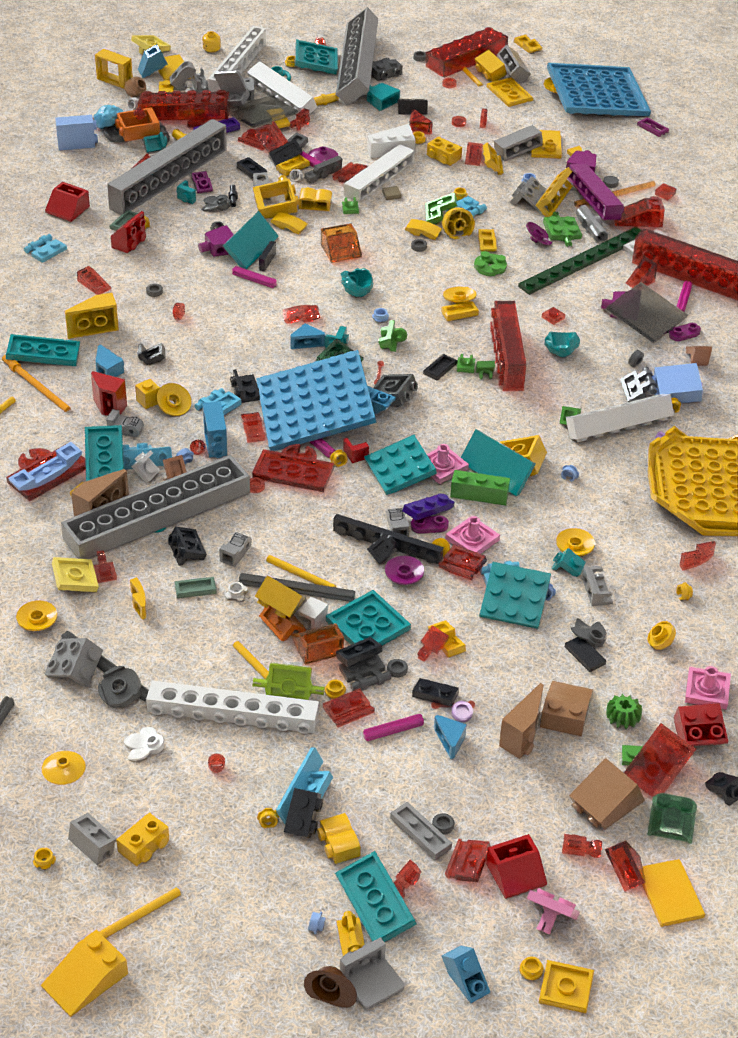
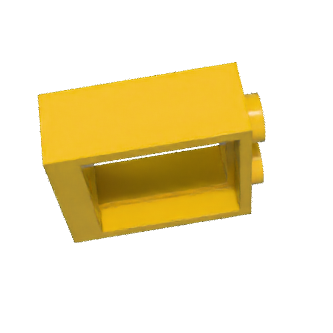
[95,49,133,89]
[253,179,300,219]

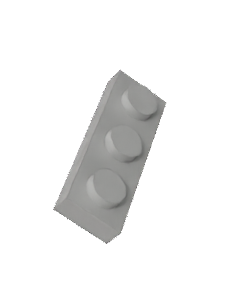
[390,802,452,860]

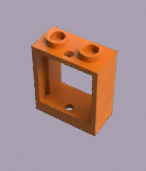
[115,107,160,142]

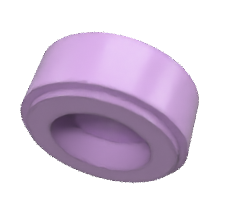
[452,701,473,722]

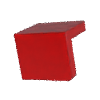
[343,438,369,463]

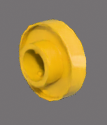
[647,621,676,650]

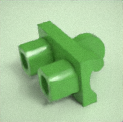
[378,320,408,352]

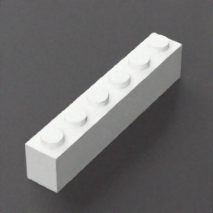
[247,61,317,117]
[344,144,414,202]
[566,394,674,442]

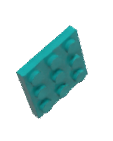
[295,39,338,74]
[364,435,437,495]
[479,562,551,629]
[326,590,411,646]

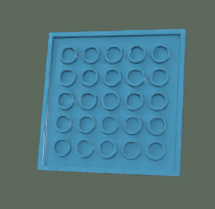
[547,63,651,117]
[256,350,377,451]

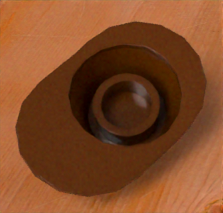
[304,966,357,1008]

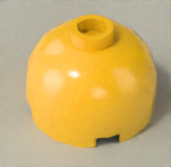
[442,207,475,239]

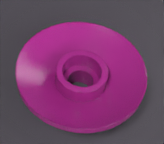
[308,146,338,162]
[526,222,552,246]
[385,556,424,585]

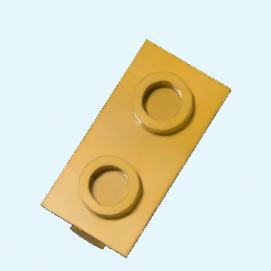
[336,911,365,956]

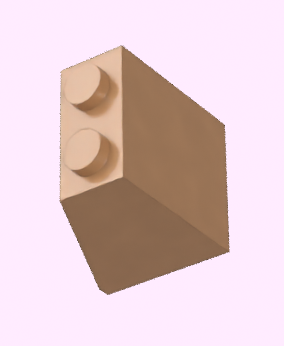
[569,758,645,830]

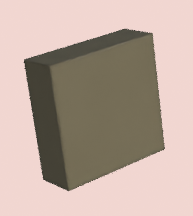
[382,186,402,200]

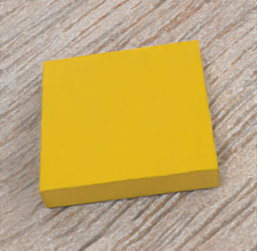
[538,960,594,1013]

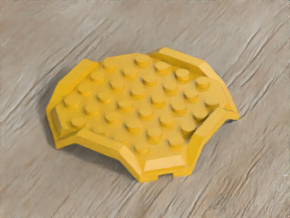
[647,426,738,536]

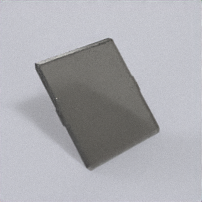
[225,96,299,128]
[606,282,688,344]

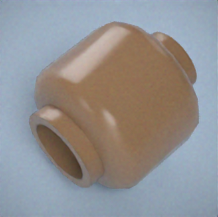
[124,76,146,97]

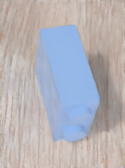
[55,115,98,151]
[652,363,703,403]

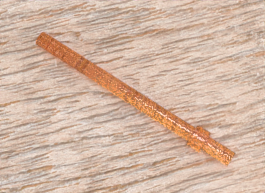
[574,181,656,207]

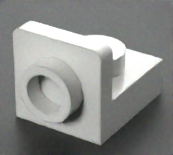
[131,450,160,483]

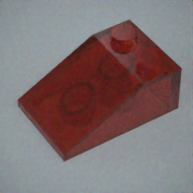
[614,196,665,228]
[624,723,696,801]

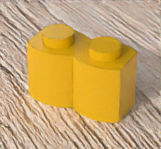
[299,187,332,211]
[317,813,361,864]

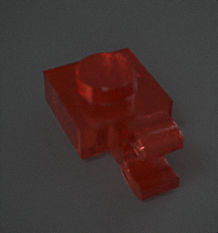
[290,108,310,131]
[93,550,117,583]
[417,625,449,662]
[394,860,422,899]

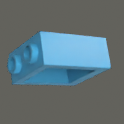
[202,401,227,458]

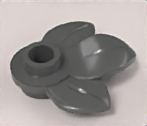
[202,195,230,211]
[571,618,606,647]

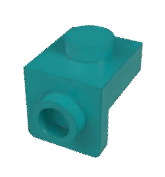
[143,132,168,153]
[176,180,196,204]
[325,326,349,351]
[552,548,586,577]

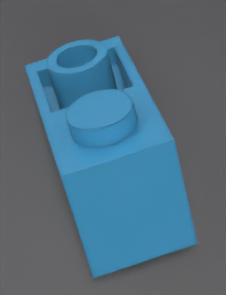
[138,44,168,78]
[95,344,124,377]
[368,386,395,414]
[441,945,491,1003]

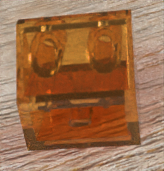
[321,223,362,263]
[291,623,344,665]

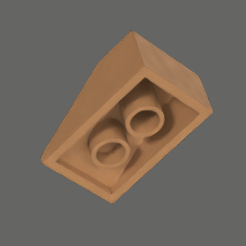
[71,469,129,517]
[540,681,593,737]
[499,683,544,759]

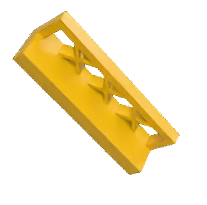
[536,167,573,217]

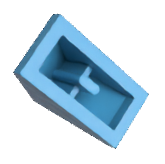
[290,323,325,349]
[434,715,467,759]

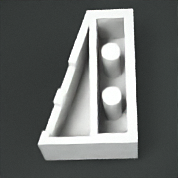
[367,124,415,158]

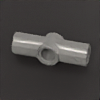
[576,205,608,242]

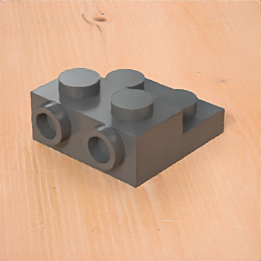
[371,58,403,81]
[373,374,418,407]

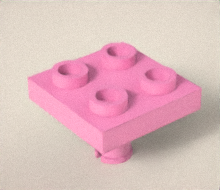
[427,444,469,484]
[445,516,500,559]
[685,666,731,710]
[527,888,580,934]

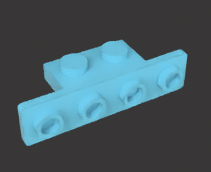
[123,443,172,470]
[276,747,333,824]

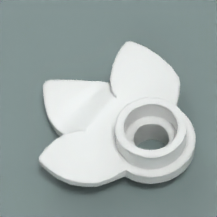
[124,727,164,761]

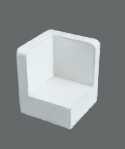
[298,597,328,632]

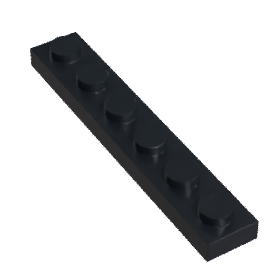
[333,514,444,565]

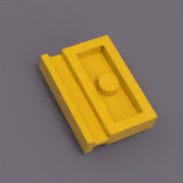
[483,142,504,175]

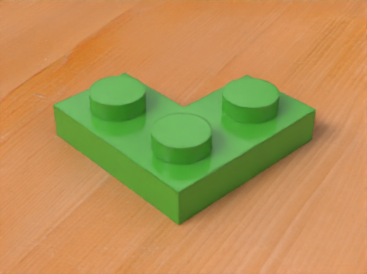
[425,192,457,224]

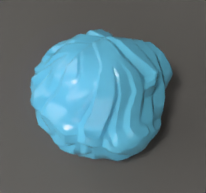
[93,105,123,129]

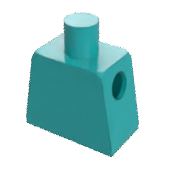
[367,83,400,111]

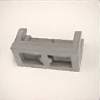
[191,67,209,94]
[582,566,613,606]
[68,813,117,865]

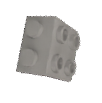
[214,71,250,107]
[510,176,553,212]
[45,638,103,687]
[340,937,405,1009]

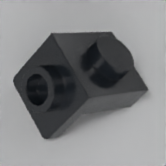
[137,343,166,365]
[367,533,398,564]
[705,772,738,806]

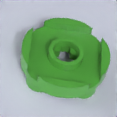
[474,251,507,276]

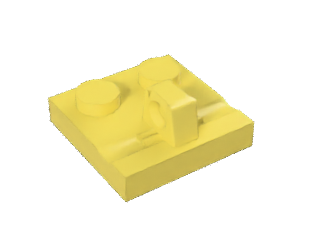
[131,35,171,55]
[52,557,99,592]

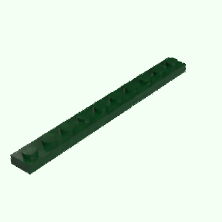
[518,227,647,295]

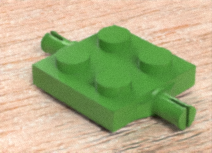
[543,211,582,247]

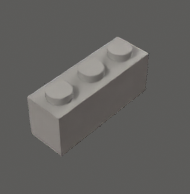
[497,44,531,83]
[494,125,543,161]

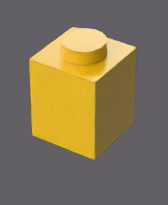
[135,379,160,409]

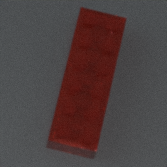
[426,27,508,78]
[137,90,230,121]
[490,301,526,391]

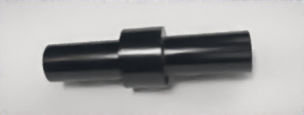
[228,185,238,207]

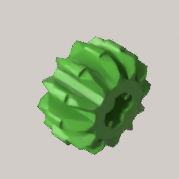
[606,693,642,729]

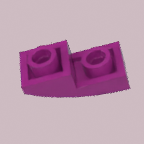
[191,171,213,193]

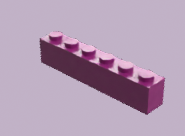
[567,164,624,220]

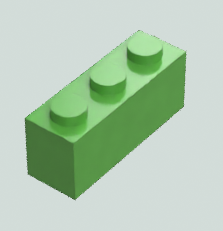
[450,470,510,506]

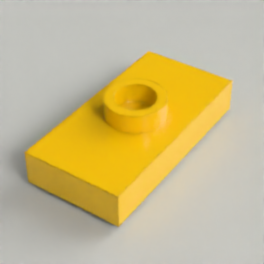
[276,155,310,176]
[441,301,479,321]

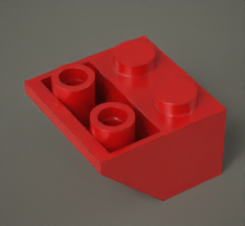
[45,181,90,222]
[111,211,146,253]
[91,371,127,416]
[673,703,729,747]
[486,834,547,899]

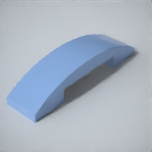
[8,442,82,491]

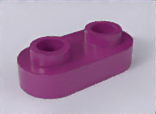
[669,322,701,341]
[411,515,449,534]

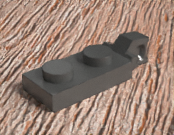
[304,156,343,183]

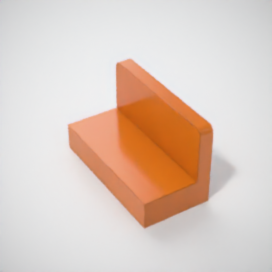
[259,605,306,641]

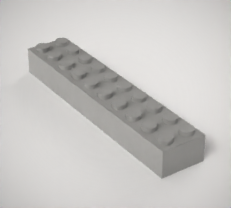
[336,7,378,105]
[107,119,227,215]
[61,455,250,559]

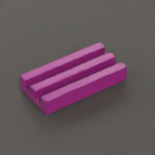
[637,117,669,137]

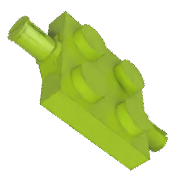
[252,663,325,700]

